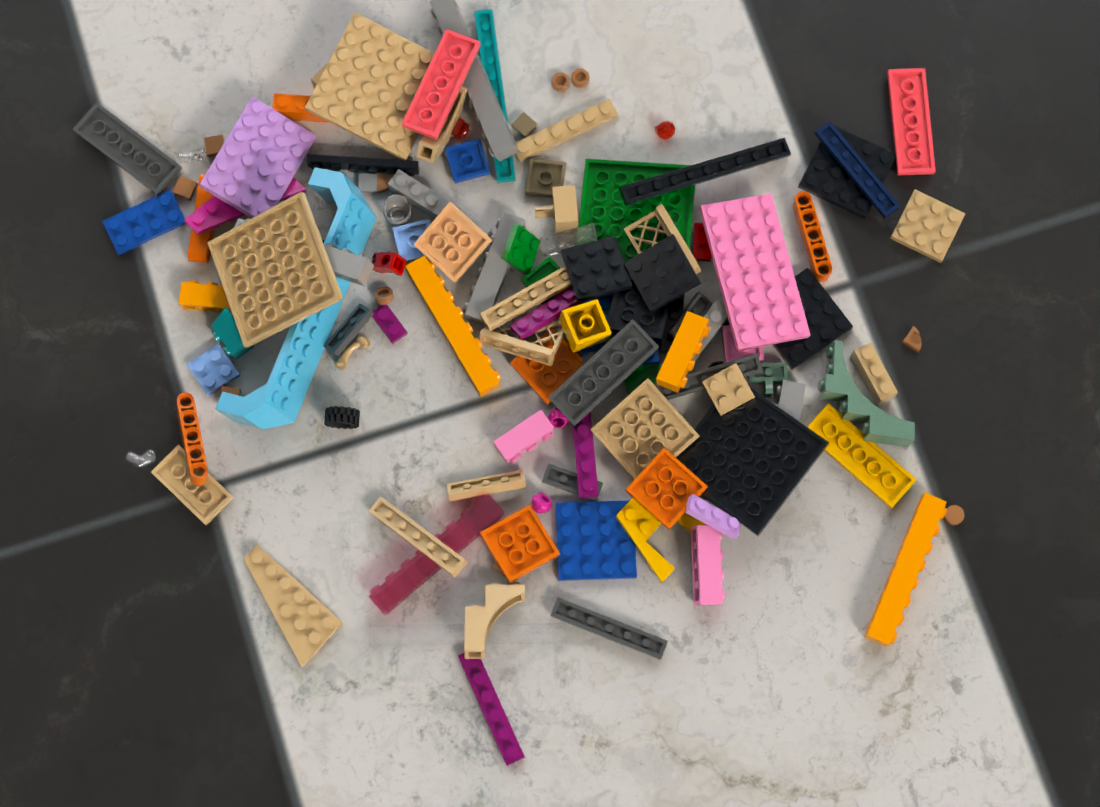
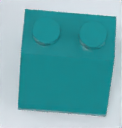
[211,307,254,360]

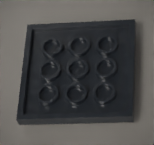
[798,125,896,219]
[772,268,853,370]

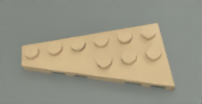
[244,545,343,668]

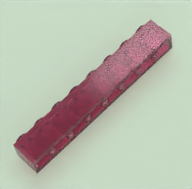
[368,494,504,616]

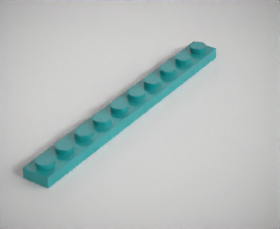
[474,9,516,184]

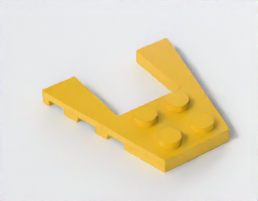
[615,498,707,583]

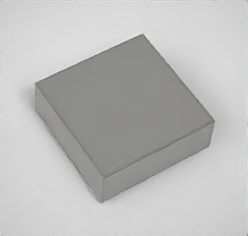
[358,173,378,194]

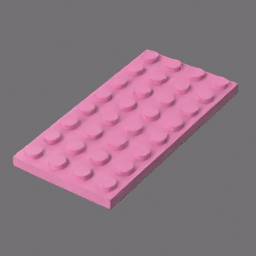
[699,193,811,351]

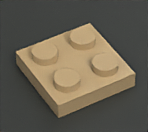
[702,363,755,416]

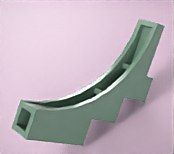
[818,340,915,447]

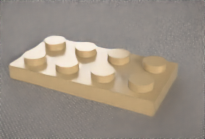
[151,444,234,526]

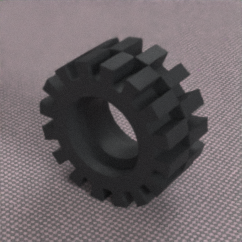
[324,406,360,429]

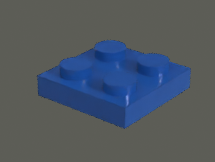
[445,138,490,184]

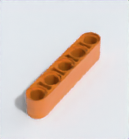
[188,174,214,263]
[793,191,832,282]
[177,393,208,486]

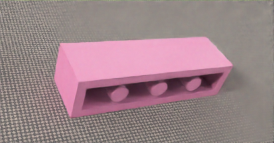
[690,525,725,605]

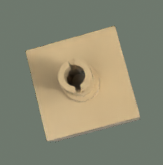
[535,185,578,235]

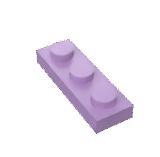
[685,494,741,540]

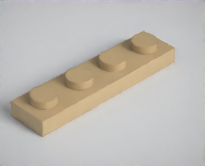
[447,470,526,501]

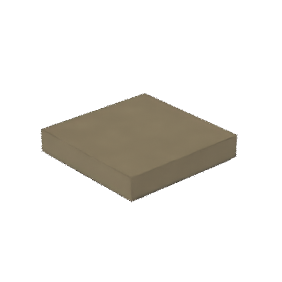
[525,158,566,198]

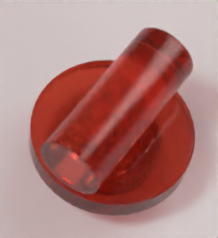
[451,118,470,140]
[654,121,675,139]

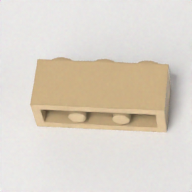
[850,343,898,406]

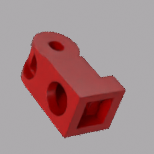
[371,252,407,276]

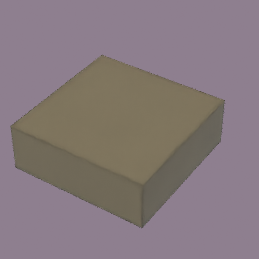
[511,112,537,138]

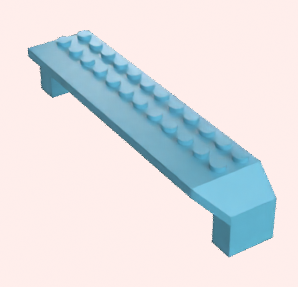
[215,167,377,430]

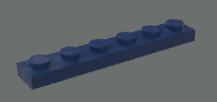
[815,121,900,219]

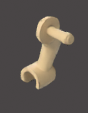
[335,337,371,370]

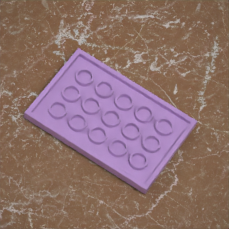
[199,96,316,218]

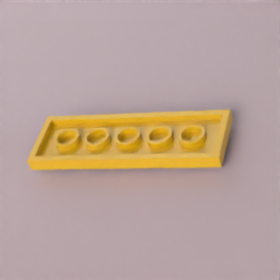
[807,403,917,509]

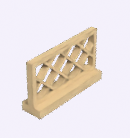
[624,204,701,274]
[480,303,565,366]

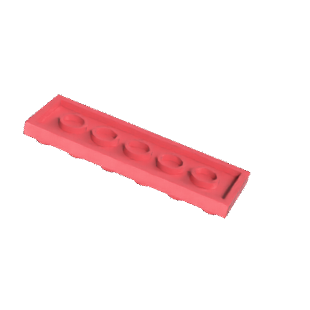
[402,29,481,140]
[887,68,936,176]

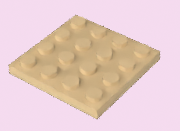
[590,378,700,480]

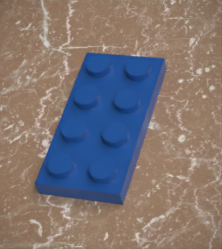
[102,189,185,255]

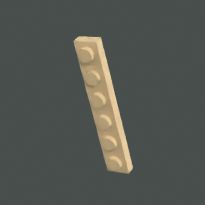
[515,98,618,163]
[480,266,571,331]
[368,497,467,578]

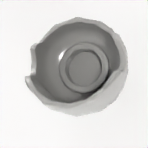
[383,194,411,225]

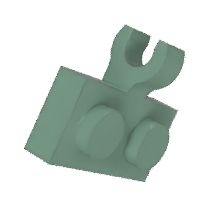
[749,363,788,397]

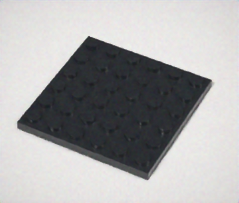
[676,387,829,536]

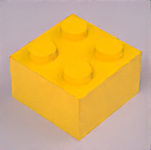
[559,299,612,352]

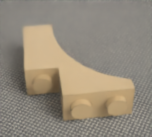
[416,86,468,163]
[464,583,525,659]

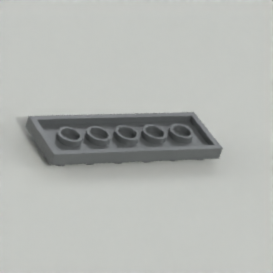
[73,103,182,195]
[548,319,659,427]

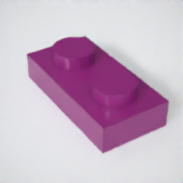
[372,304,408,345]

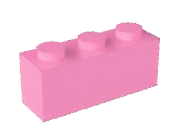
[493,410,554,464]

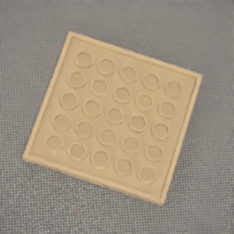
[305,12,434,160]
[207,192,343,348]

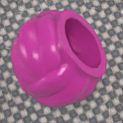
[547,408,569,428]
[531,493,552,514]

